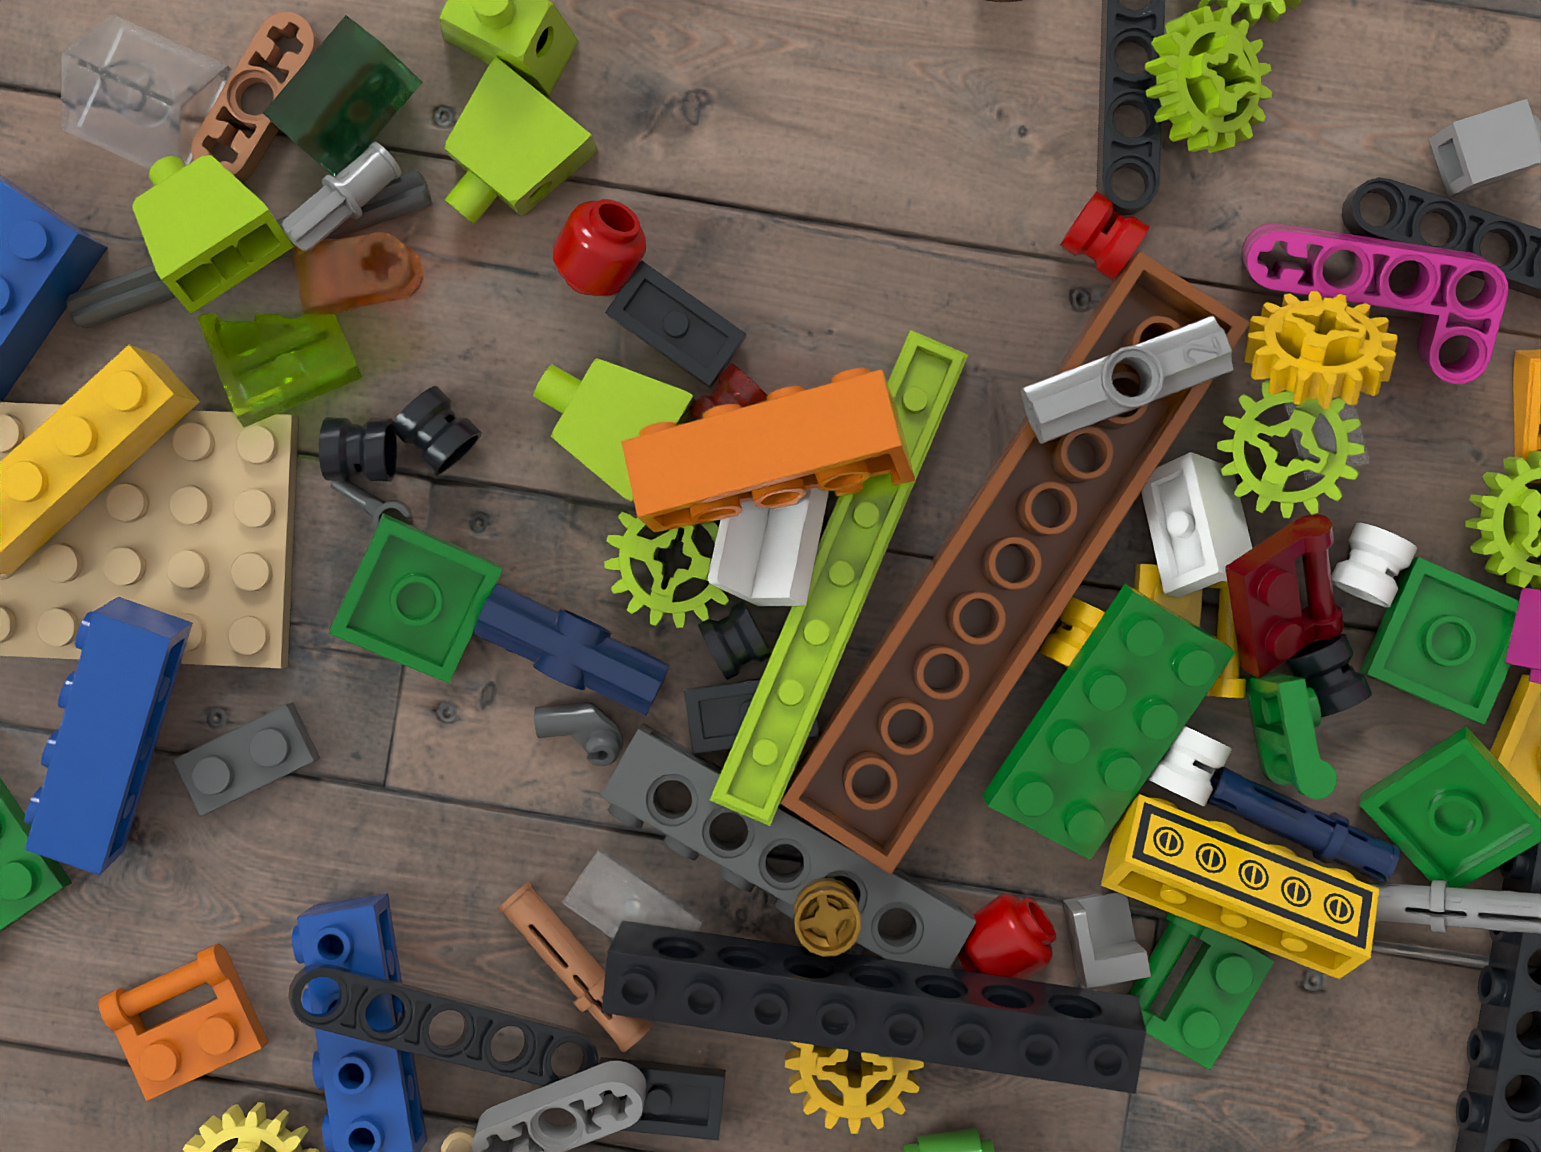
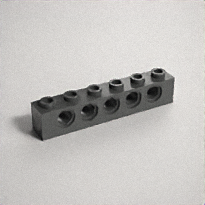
[600,723,977,969]

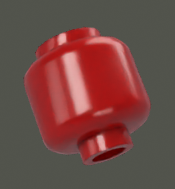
[552,199,647,297]
[958,893,1057,980]

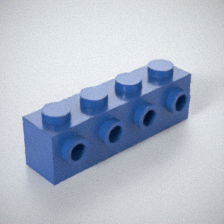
[24,597,193,875]
[292,893,427,1152]

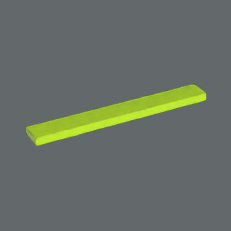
[709,330,968,826]

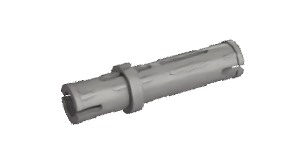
[1371,880,1541,934]

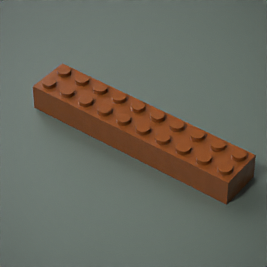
[780,251,1250,875]

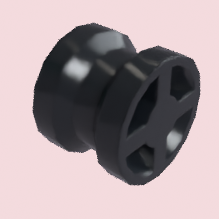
[698,601,771,680]

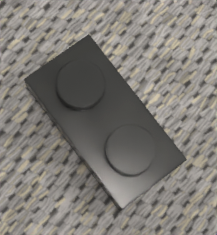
[173,703,321,817]

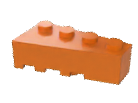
[621,368,916,532]

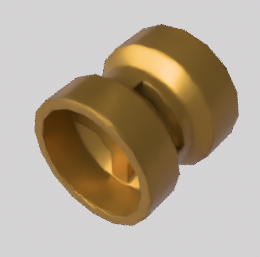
[794,878,861,956]

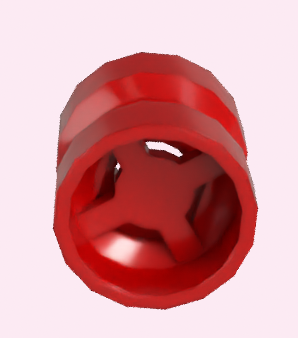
[1059,191,1150,280]

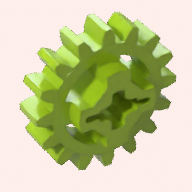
[1145,6,1272,153]
[1217,380,1365,518]
[1465,451,1541,590]
[604,512,730,628]

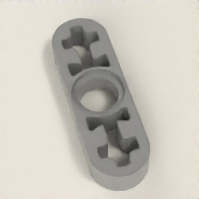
[471,1061,647,1152]

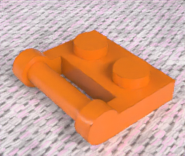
[98,943,269,1101]

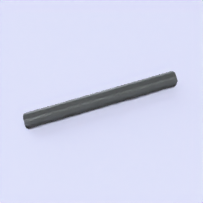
[66,171,431,328]

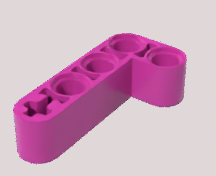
[1242,223,1508,384]

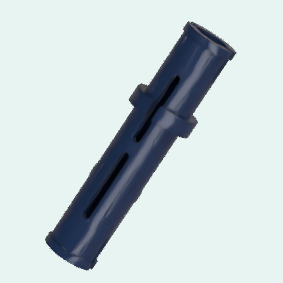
[1207,766,1400,884]

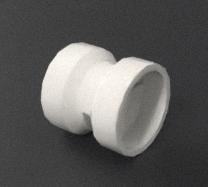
[1331,523,1417,607]
[1147,726,1232,807]

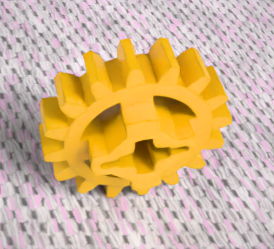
[1244,291,1398,409]
[785,1042,924,1134]

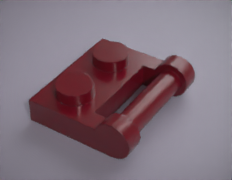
[1225,514,1344,678]

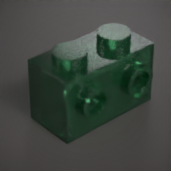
[263,15,423,176]

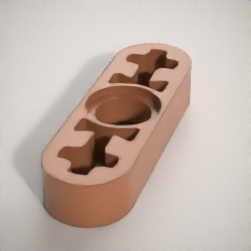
[191,11,322,183]

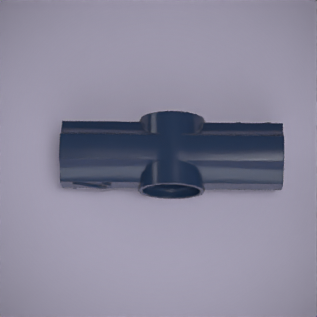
[473,584,670,716]

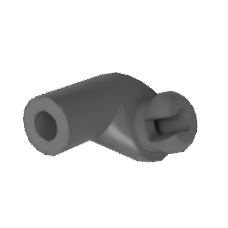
[534,702,623,766]

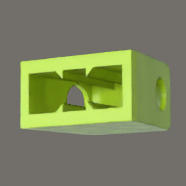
[439,0,579,96]
[444,57,598,225]
[132,155,294,314]
[533,358,696,504]

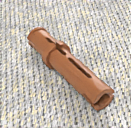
[497,880,654,1052]

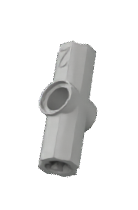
[1020,316,1234,444]

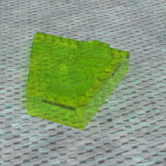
[196,313,363,428]

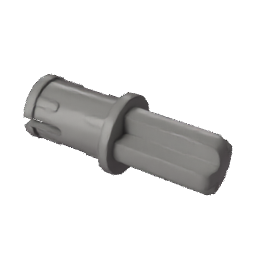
[281,142,402,252]

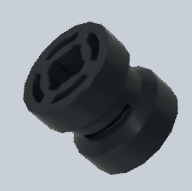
[391,386,482,475]
[319,417,397,482]
[1285,634,1372,717]

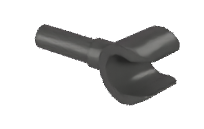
[330,480,412,529]

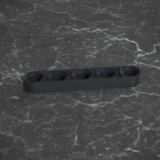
[1096,0,1165,216]
[1341,177,1541,299]
[288,963,599,1086]

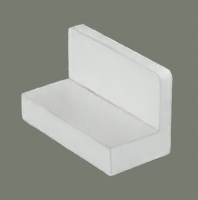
[1141,452,1252,598]
[708,488,829,606]

